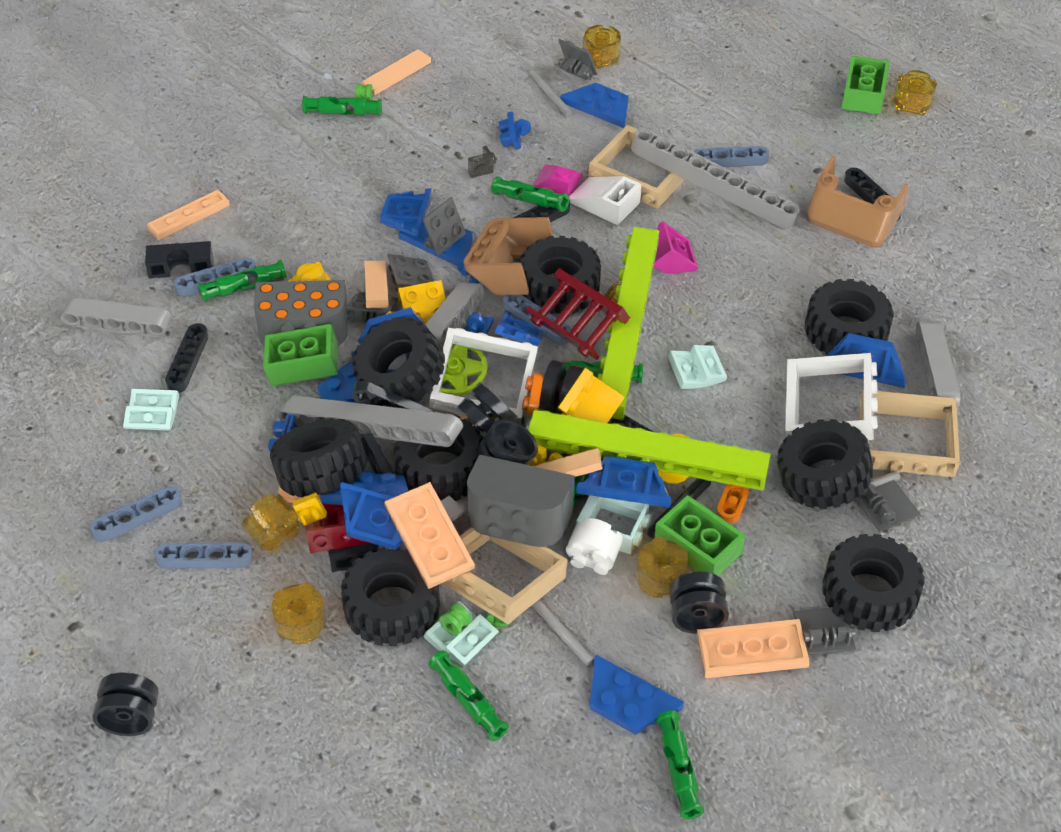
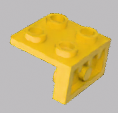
[397,280,446,324]
[558,368,624,423]

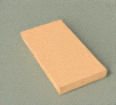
[384,482,475,589]
[697,619,810,678]

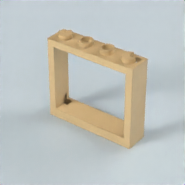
[588,125,685,209]
[859,390,960,477]
[442,528,567,624]

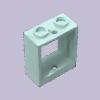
[576,496,652,555]

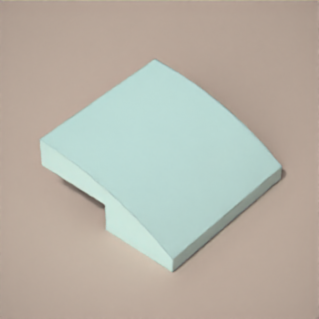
[668,345,727,389]
[123,389,179,431]
[424,601,499,666]

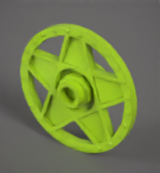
[432,344,487,396]

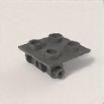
[558,39,598,80]
[423,197,466,255]
[387,254,434,292]
[346,292,398,323]
[854,480,921,532]
[793,607,856,655]

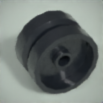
[539,360,584,414]
[457,382,518,433]
[476,419,538,465]
[669,572,729,634]
[92,672,159,737]

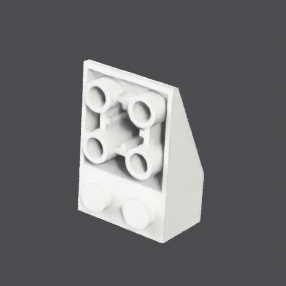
[569,176,641,225]

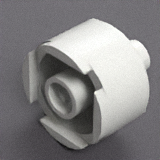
[566,518,623,575]

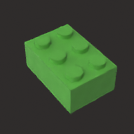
[842,56,890,115]
[263,324,338,386]
[654,495,746,576]

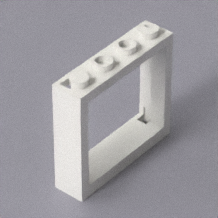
[429,328,538,425]
[785,353,878,440]

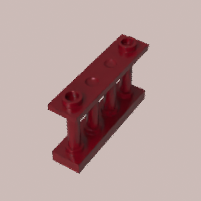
[526,268,630,360]
[305,503,369,554]

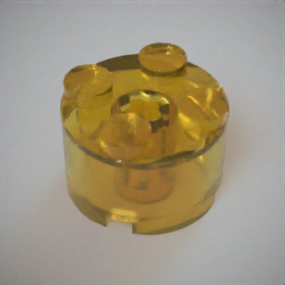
[583,25,621,69]
[894,70,937,115]
[242,494,300,553]
[636,537,688,598]
[271,582,326,644]

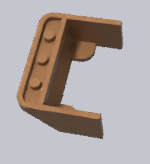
[807,156,909,247]
[463,217,554,296]

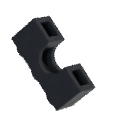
[145,241,214,279]

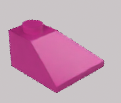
[533,164,583,196]
[653,221,699,274]

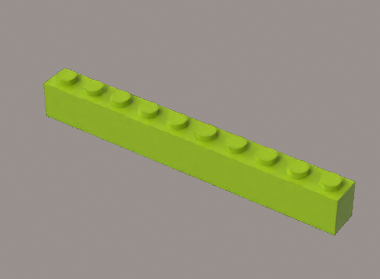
[597,227,659,420]
[528,410,771,491]

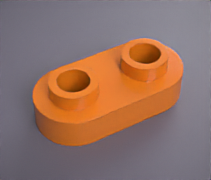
[522,372,543,417]
[716,484,749,524]

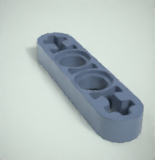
[693,146,769,167]
[174,258,256,297]
[503,295,571,345]
[90,486,182,542]
[155,542,253,569]

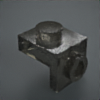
[468,146,496,178]

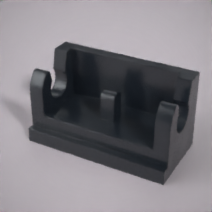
[328,543,379,573]

